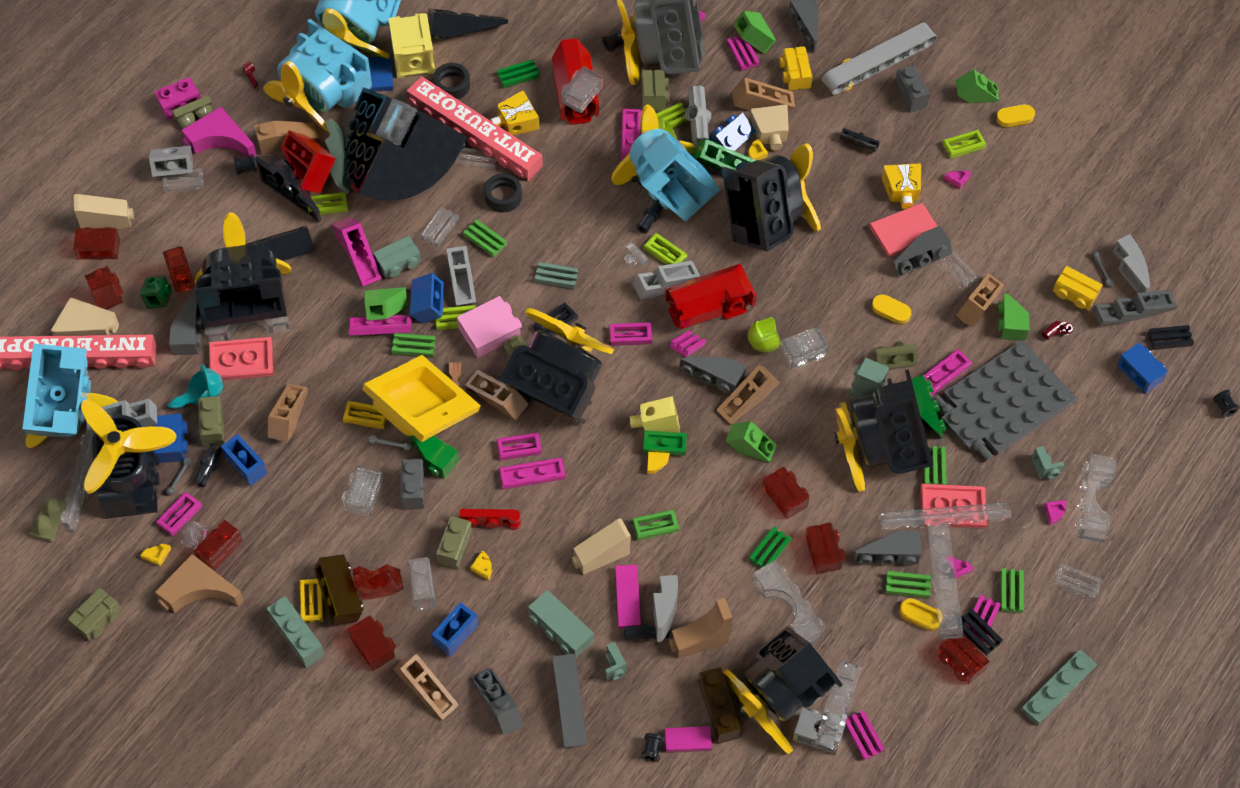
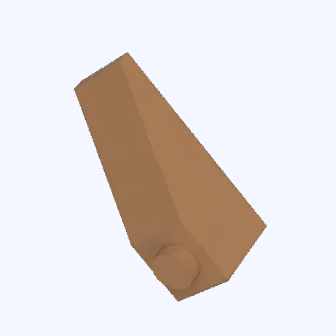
[732,78,795,111]
[254,121,319,154]
[956,273,1004,327]
[717,364,781,424]
[465,370,529,420]
[268,384,308,442]
[393,654,459,720]

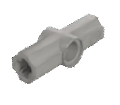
[685,85,711,145]

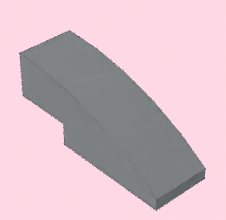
[1113,234,1150,293]
[446,246,476,306]
[633,261,700,300]
[87,398,158,432]
[653,575,678,642]

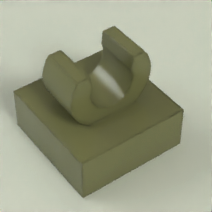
[502,335,528,359]

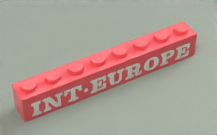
[407,76,543,181]
[0,335,157,370]

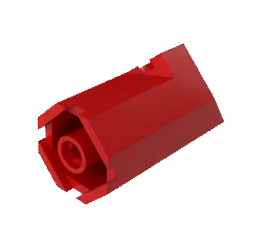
[552,38,599,125]
[665,263,757,330]

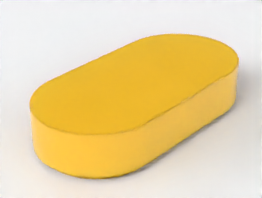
[996,104,1035,127]
[872,294,911,324]
[899,598,943,631]

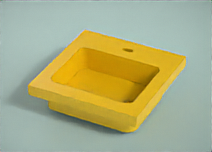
[362,355,481,442]

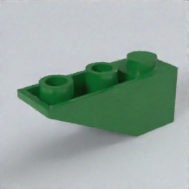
[911,375,946,438]

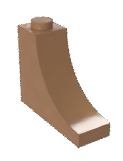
[155,554,244,613]
[669,598,732,659]

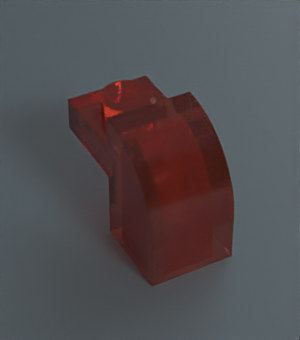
[352,564,404,599]

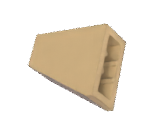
[74,194,134,233]
[51,297,119,336]
[572,518,631,575]

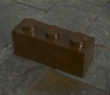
[314,554,364,626]
[698,667,741,744]

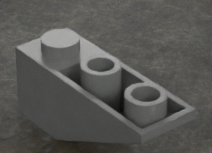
[788,0,819,53]
[894,226,952,277]
[169,291,203,355]
[679,356,747,394]
[853,530,921,566]
[471,668,524,735]

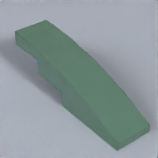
[325,118,351,194]

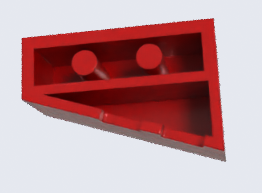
[281,130,336,194]

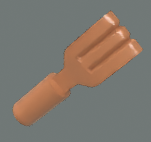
[449,362,462,386]

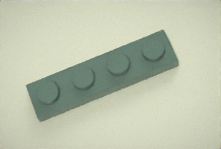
[1021,649,1097,726]

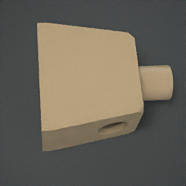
[749,104,788,150]

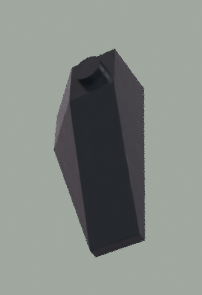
[428,8,508,40]
[255,155,322,222]

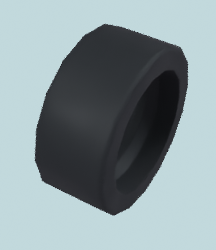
[433,63,470,99]
[484,173,522,213]

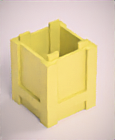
[389,13,435,78]

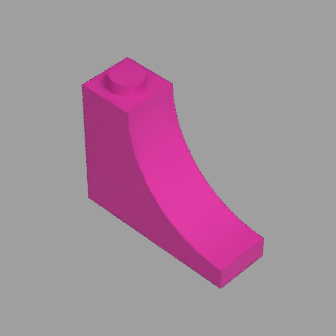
[182,107,257,157]
[331,216,382,286]

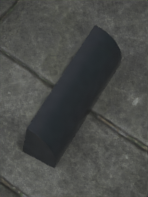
[245,225,315,261]

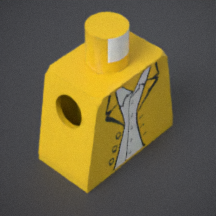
[490,91,539,135]
[882,163,921,209]

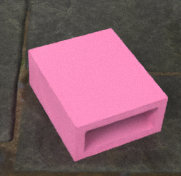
[457,296,522,358]

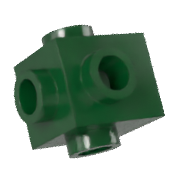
[140,275,172,309]

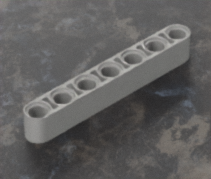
[822,22,937,95]

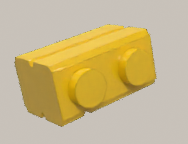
[779,47,812,91]
[1053,266,1103,310]

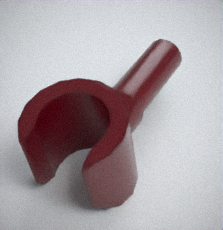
[242,61,258,88]

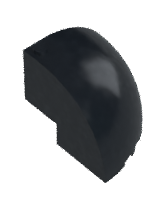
[344,87,467,201]

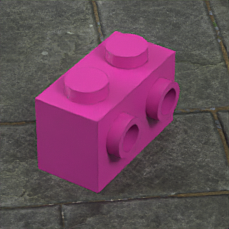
[154,77,201,120]

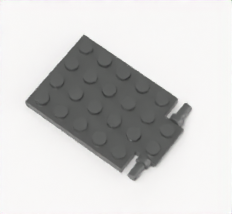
[933,340,1077,461]

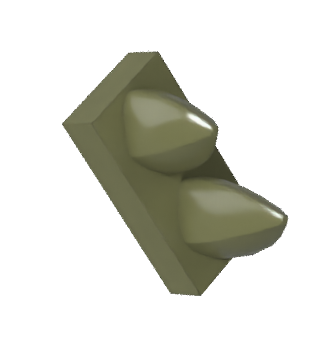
[172,95,213,128]
[875,341,918,369]
[30,496,69,543]

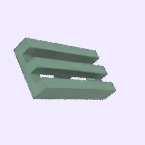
[535,262,578,289]

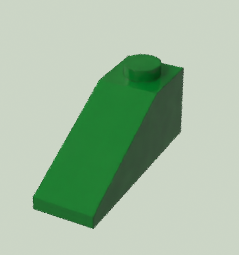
[693,139,756,171]
[409,435,459,479]

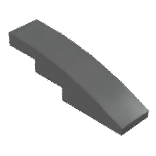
[1092,290,1177,326]
[552,653,587,747]

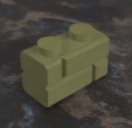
[641,70,669,110]
[198,396,224,447]
[436,516,472,570]
[67,587,121,641]

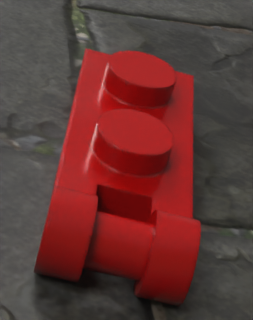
[459,509,521,530]

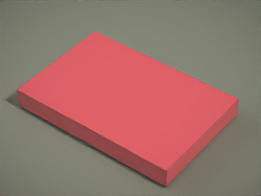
[870,203,937,258]
[209,337,273,380]
[920,484,987,528]

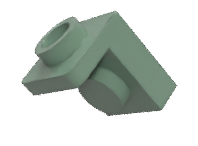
[1031,446,1064,479]
[605,642,627,681]

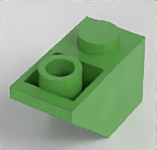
[733,11,776,53]
[955,70,999,103]
[365,287,408,321]
[997,294,1029,341]
[726,421,777,463]

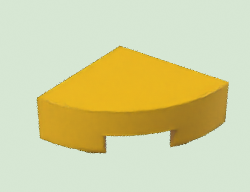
[748,139,768,160]
[647,452,670,474]
[140,544,171,567]
[470,551,492,581]

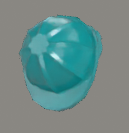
[167,364,223,409]

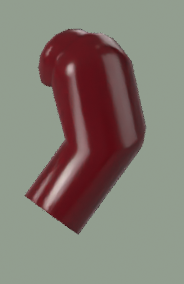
[1041,321,1073,340]

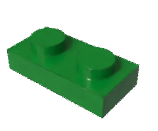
[643,431,687,456]

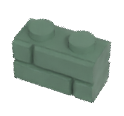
[373,235,421,279]

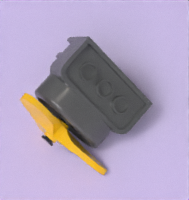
[617,0,706,85]

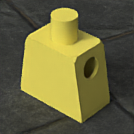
[630,396,680,433]

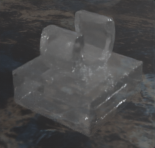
[624,242,649,268]
[180,521,207,550]

